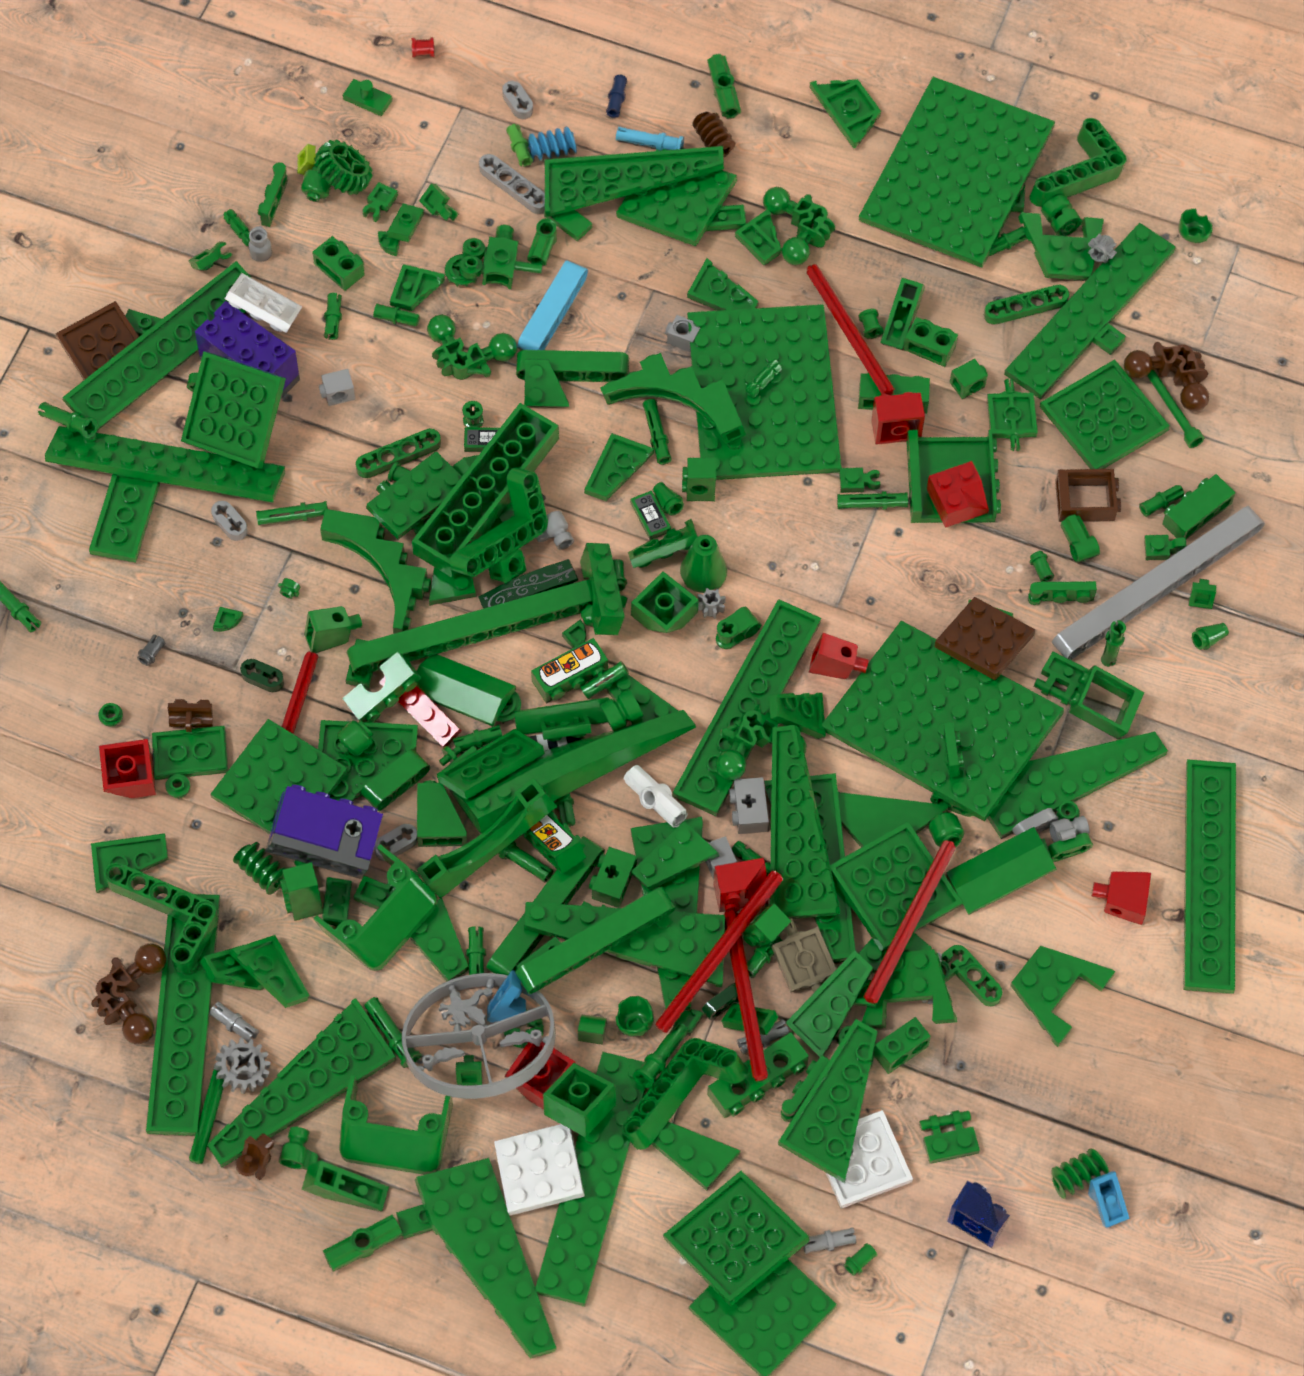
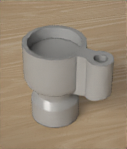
[248,226,272,262]
[536,511,574,550]
[1049,816,1090,842]

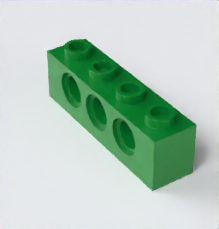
[707,1032,809,1119]

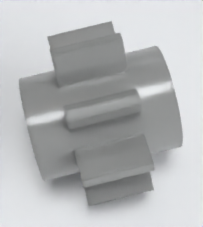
[1088,234,1117,263]
[698,588,726,619]

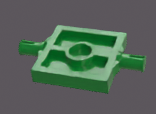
[987,379,1038,451]

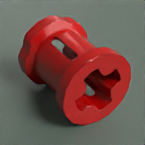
[412,37,434,58]

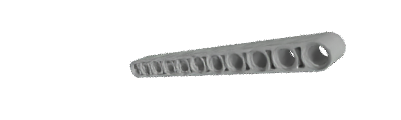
[1052,506,1265,660]

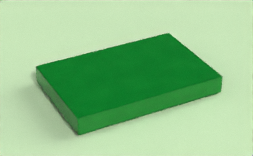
[152,726,228,780]

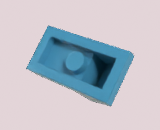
[487,970,526,1023]
[1088,1171,1130,1228]

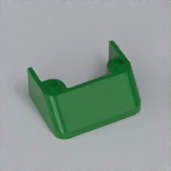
[314,844,438,971]
[339,1075,453,1175]

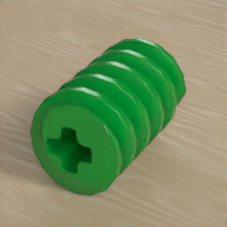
[233,842,286,895]
[1051,1148,1109,1199]

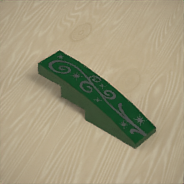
[478,559,579,609]

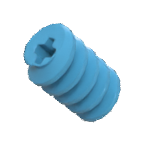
[528,127,577,162]

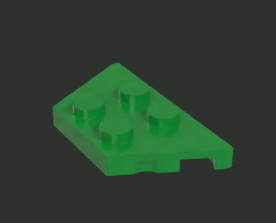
[809,79,881,149]

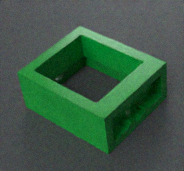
[1069,665,1145,739]

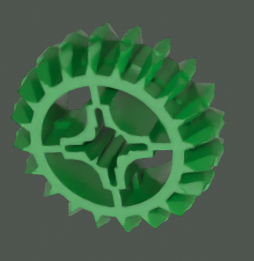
[314,139,373,195]

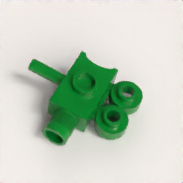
[459,225,542,289]

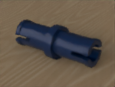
[606,75,628,118]

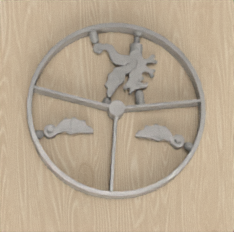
[402,973,556,1099]

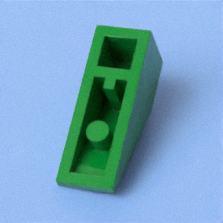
[880,278,925,350]
[301,1160,389,1212]

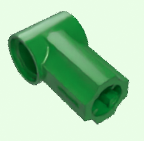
[527,218,557,266]
[1060,514,1100,563]

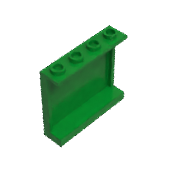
[906,430,1001,523]

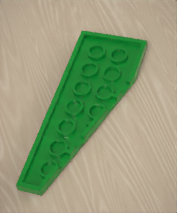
[415,1158,556,1359]

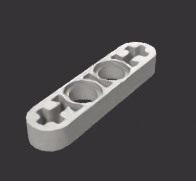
[479,154,545,214]

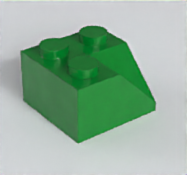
[631,571,699,633]
[543,1063,616,1137]

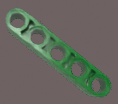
[516,350,629,382]

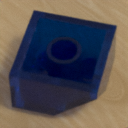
[947,1180,1010,1248]

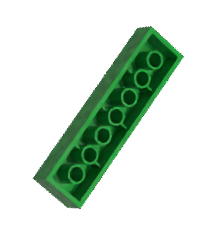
[412,403,559,577]

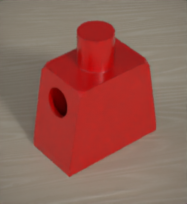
[809,633,868,679]
[1091,871,1151,925]

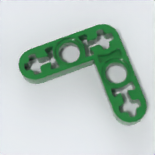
[941,945,1002,1007]

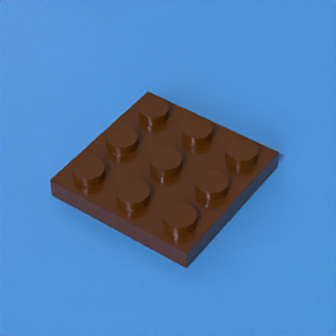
[56,301,139,380]
[935,597,1035,680]

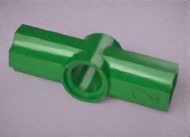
[707,54,741,119]
[323,1214,403,1272]

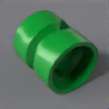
[1041,194,1082,236]
[599,689,644,731]

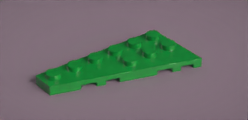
[778,1019,878,1183]

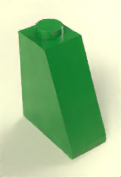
[417,780,467,847]

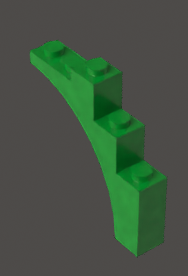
[600,353,746,444]
[320,509,431,634]

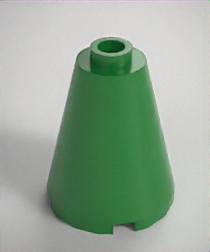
[680,535,727,593]

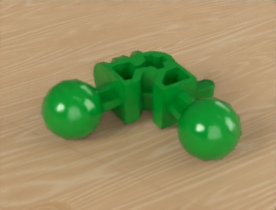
[763,186,835,266]
[427,314,517,380]
[716,704,807,780]

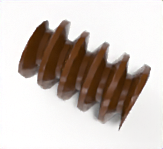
[692,112,736,157]

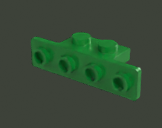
[514,697,609,741]

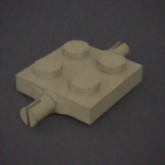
[771,918,836,993]

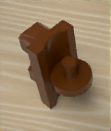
[167,699,213,732]
[236,1133,274,1181]

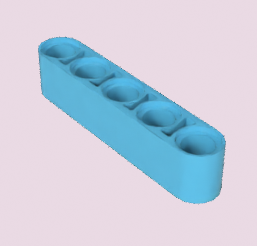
[517,260,588,350]

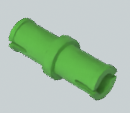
[506,124,533,167]

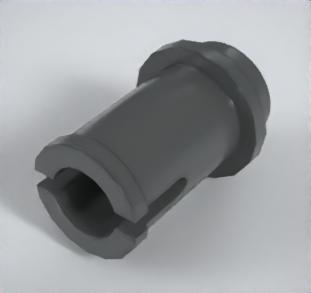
[137,634,166,666]

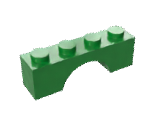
[580,543,625,635]

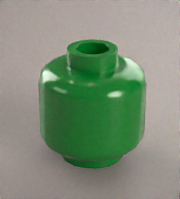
[301,167,332,202]
[337,720,374,757]
[928,812,965,847]

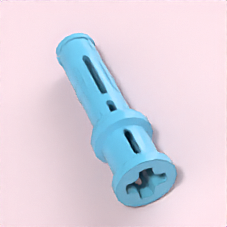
[616,127,684,151]

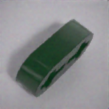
[240,659,284,693]
[702,983,739,1020]

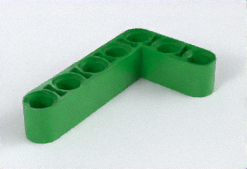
[1030,118,1127,207]
[450,468,548,577]
[104,862,219,973]
[622,1038,748,1150]

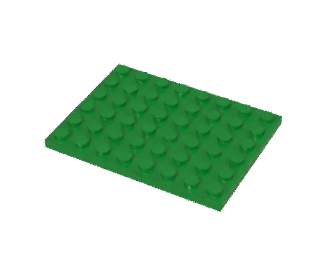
[859,77,1055,268]
[687,304,842,480]
[821,620,1064,822]

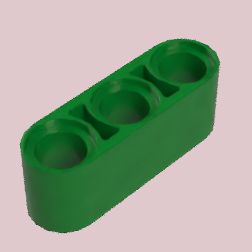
[361,749,431,811]

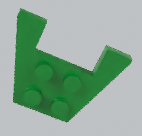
[1018,212,1104,281]
[1010,946,1115,1047]
[862,949,957,1029]

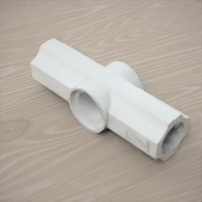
[623,765,688,828]

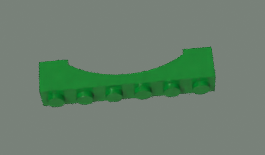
[417,777,557,898]

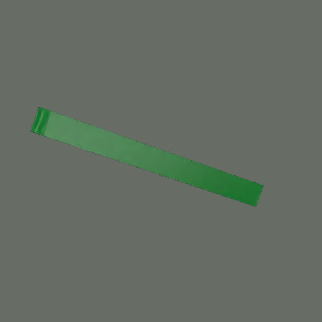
[346,580,593,675]

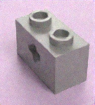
[729,777,769,834]

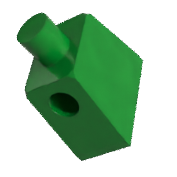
[304,606,362,653]

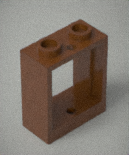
[1055,469,1121,522]

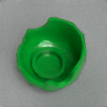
[1178,208,1213,243]
[615,996,654,1037]

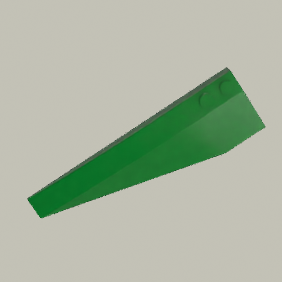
[449,710,696,834]

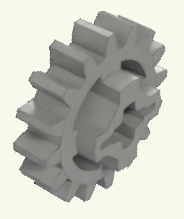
[214,1038,271,1094]

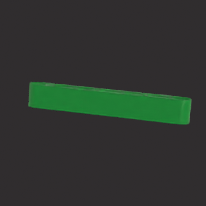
[486,836,605,975]
[515,887,676,994]

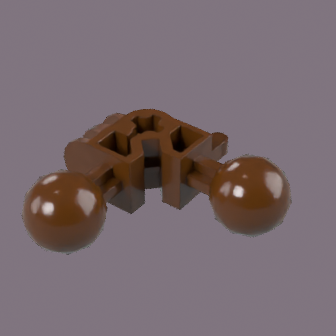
[1124,342,1209,411]
[91,943,167,1045]

